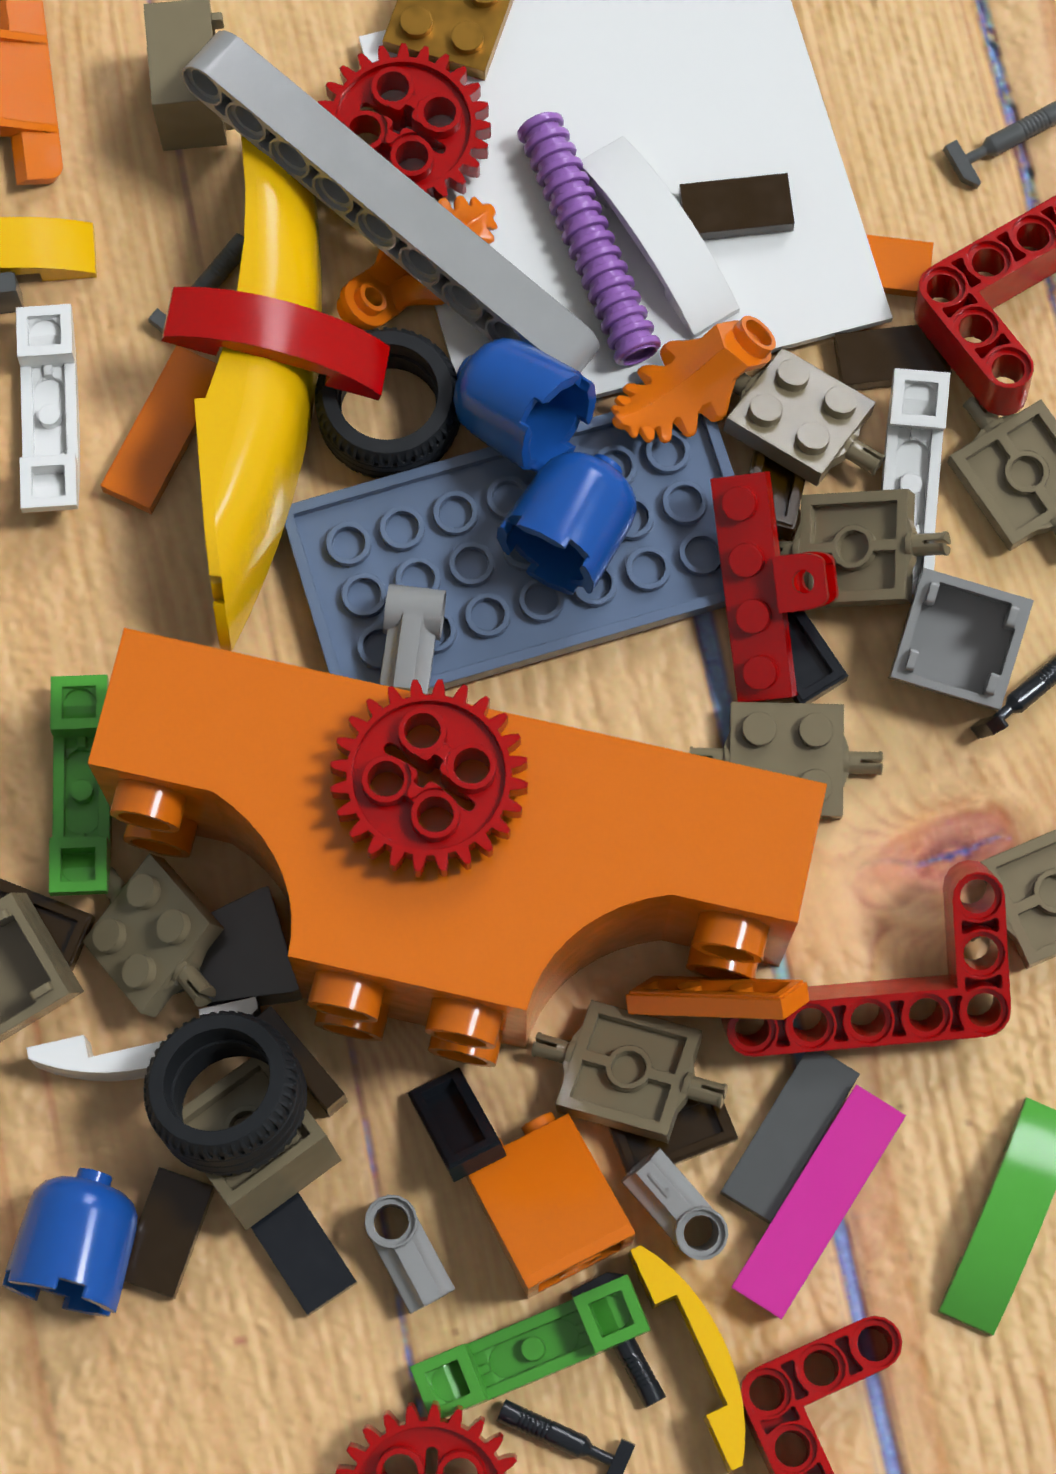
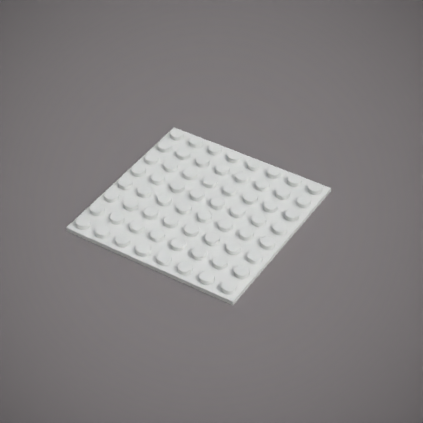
[359,0,893,398]

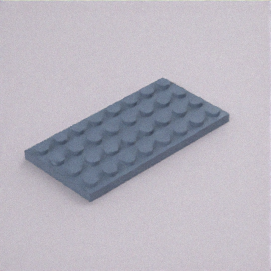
[285,412,735,694]

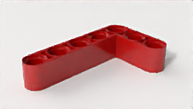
[914,195,1056,416]
[721,860,1011,1057]
[739,1316,902,1474]

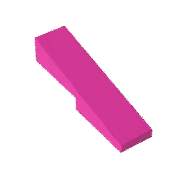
[732,1084,906,1319]

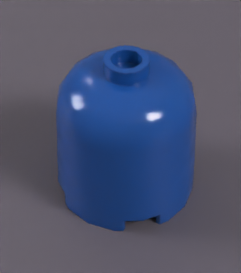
[453,338,596,473]
[496,452,637,595]
[2,1168,138,1317]

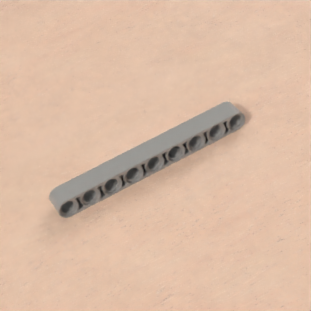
[181,30,600,373]

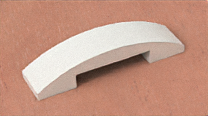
[581,136,740,339]
[16,304,80,513]
[881,368,950,594]
[26,997,261,1081]

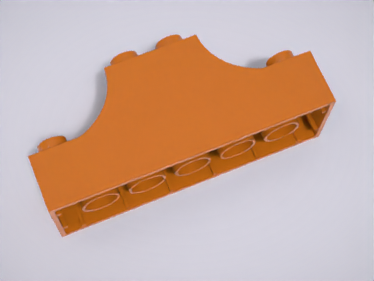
[88,628,827,1067]

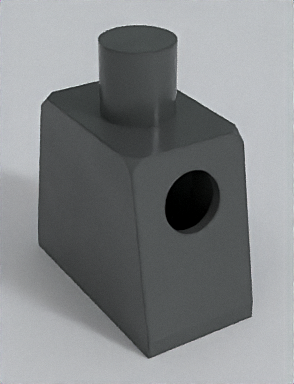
[176,886,303,1007]

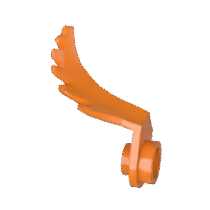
[337,195,498,331]
[610,316,776,443]

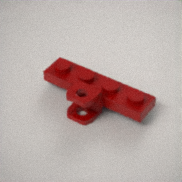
[710,471,839,702]

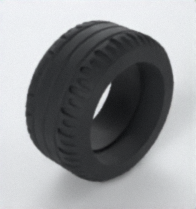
[315,327,460,479]
[143,1011,307,1176]

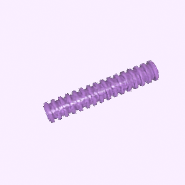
[517,112,661,366]

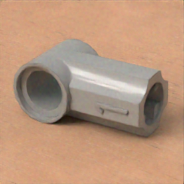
[379,584,446,695]
[621,1147,728,1260]
[365,1195,455,1314]

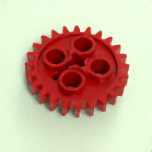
[318,43,491,201]
[330,679,528,877]
[335,1400,517,1474]

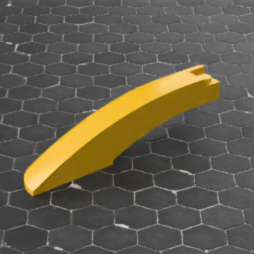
[194,135,322,651]

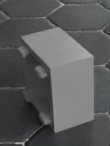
[888,568,1034,710]

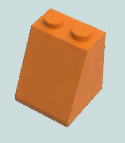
[466,1112,636,1299]

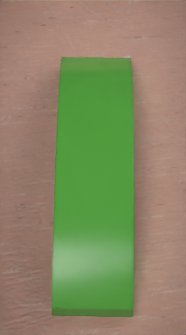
[49,675,112,896]
[938,1097,1056,1336]
[410,1274,651,1418]

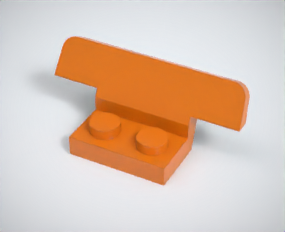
[0,0,63,185]

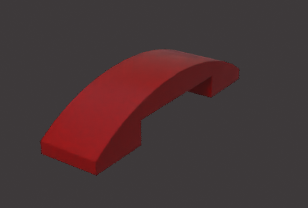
[161,287,390,400]

